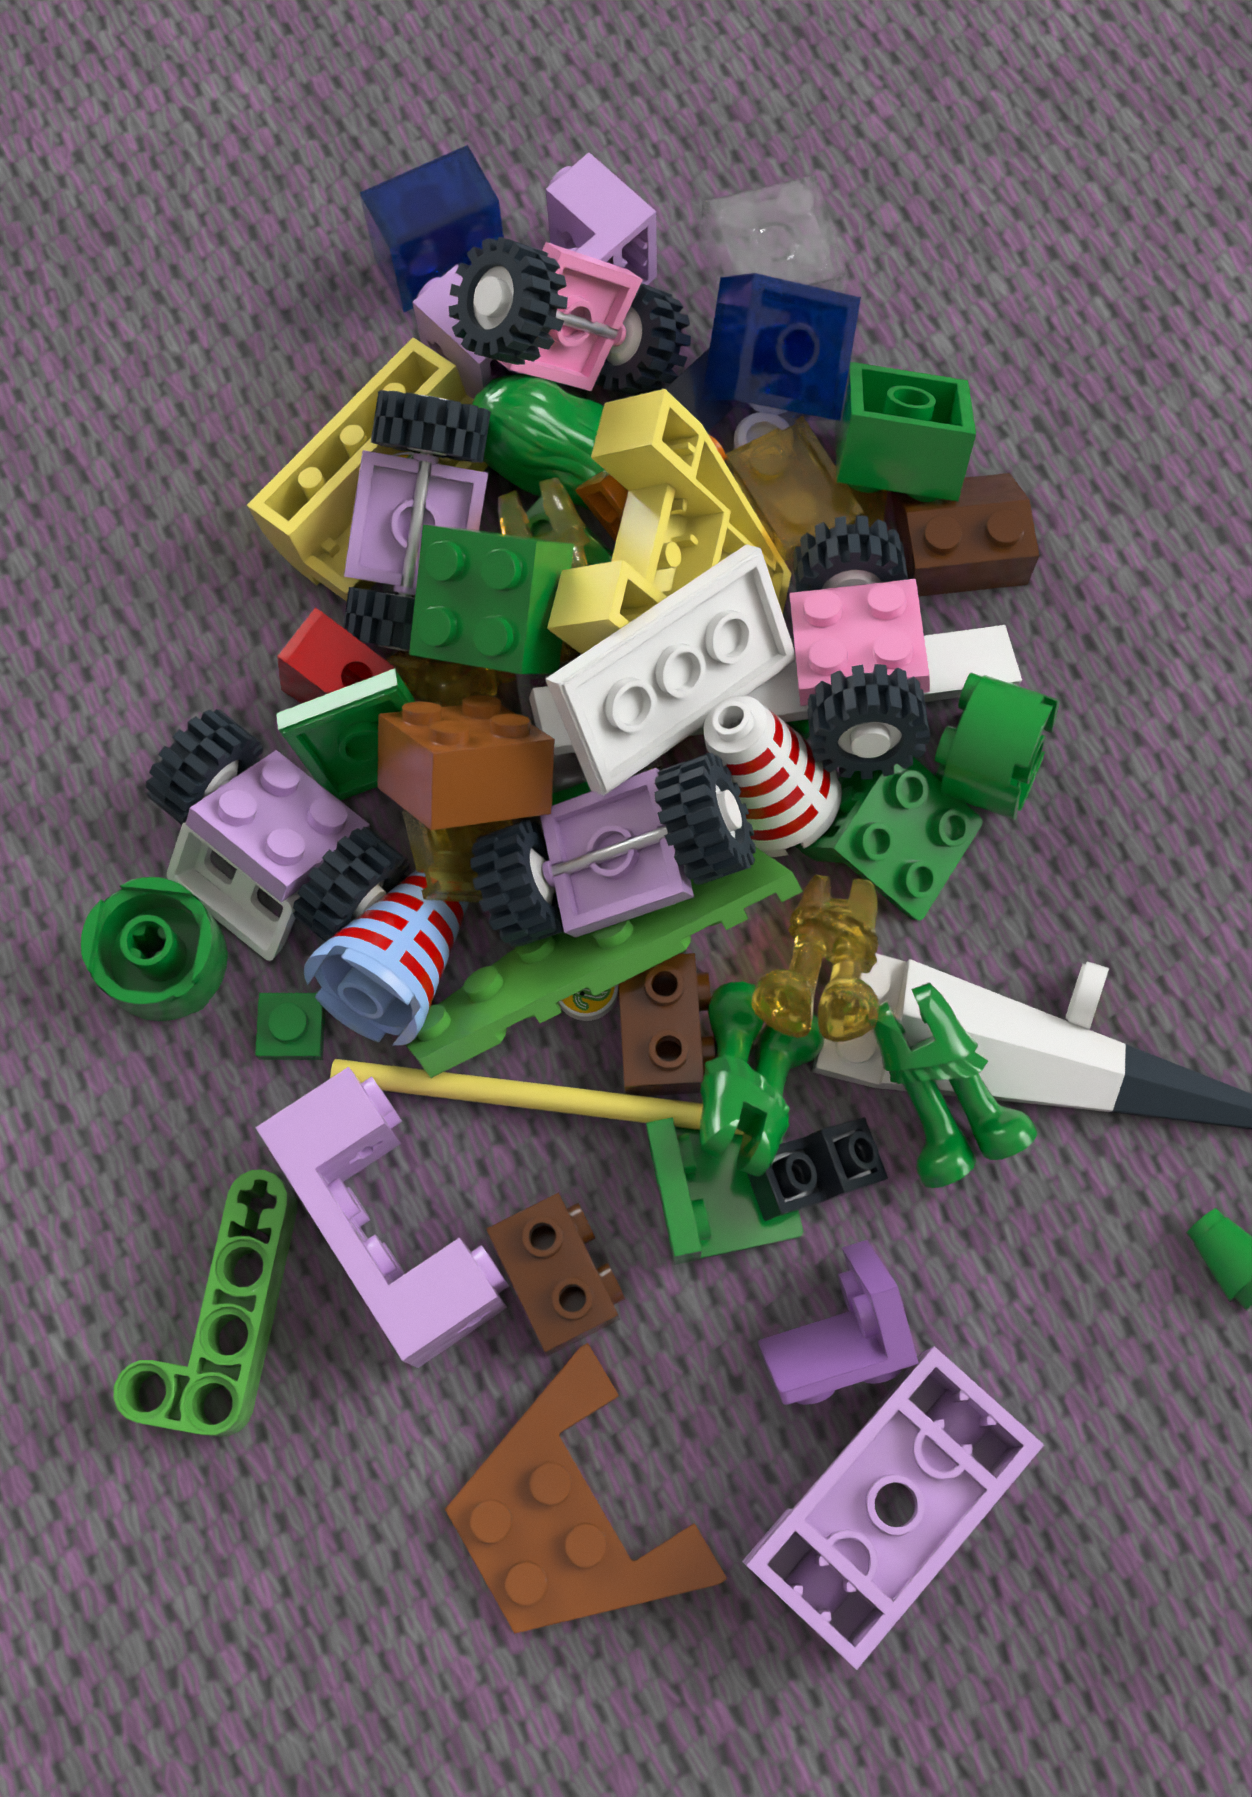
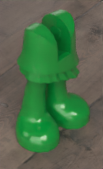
[700,981,825,1177]
[870,982,1037,1188]

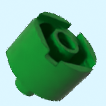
[934,672,1059,820]
[81,877,228,1021]

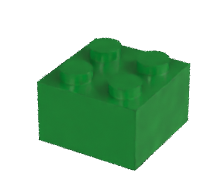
[835,361,976,502]
[409,525,574,674]

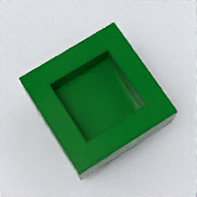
[255,993,326,1060]

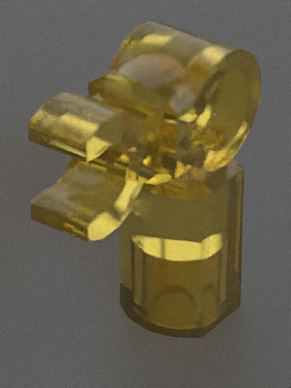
[386,650,526,707]

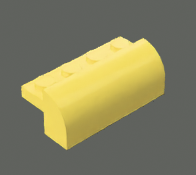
[247,337,488,602]

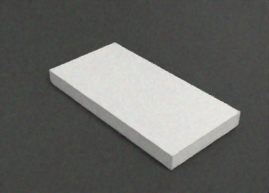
[545,544,796,796]

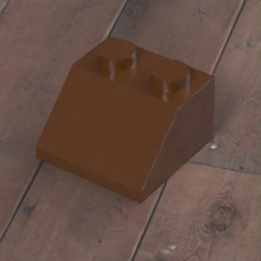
[891,473,1040,597]

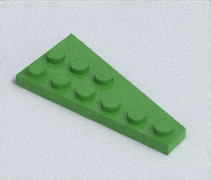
[405,847,803,1078]

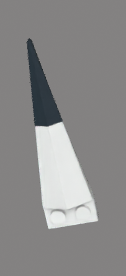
[811,945,1252,1130]

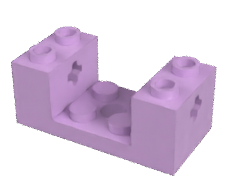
[412,153,657,399]
[255,1067,509,1368]
[742,1346,1044,1670]

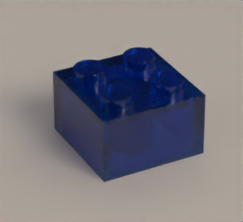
[359,145,504,312]
[701,273,861,421]

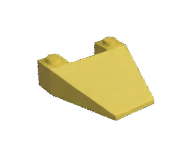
[547,389,792,655]

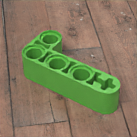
[113,1170,297,1437]

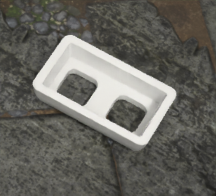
[167,822,301,961]

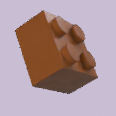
[378,695,555,830]

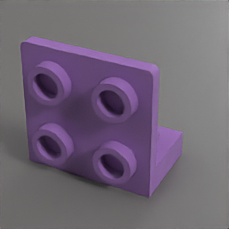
[758,1240,919,1405]

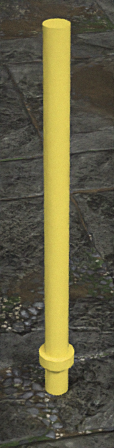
[330,1059,744,1135]

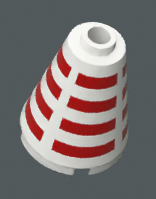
[703,695,842,857]

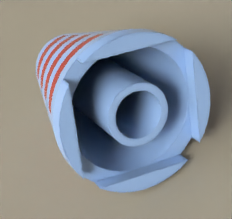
[304,867,469,1046]

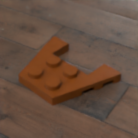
[445,1343,727,1634]

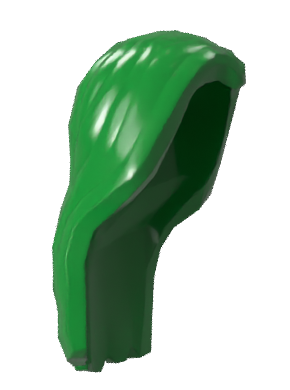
[472,374,604,512]

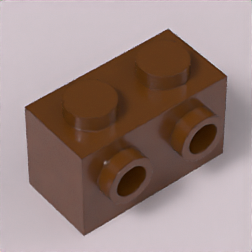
[618,953,715,1096]
[486,1192,625,1356]

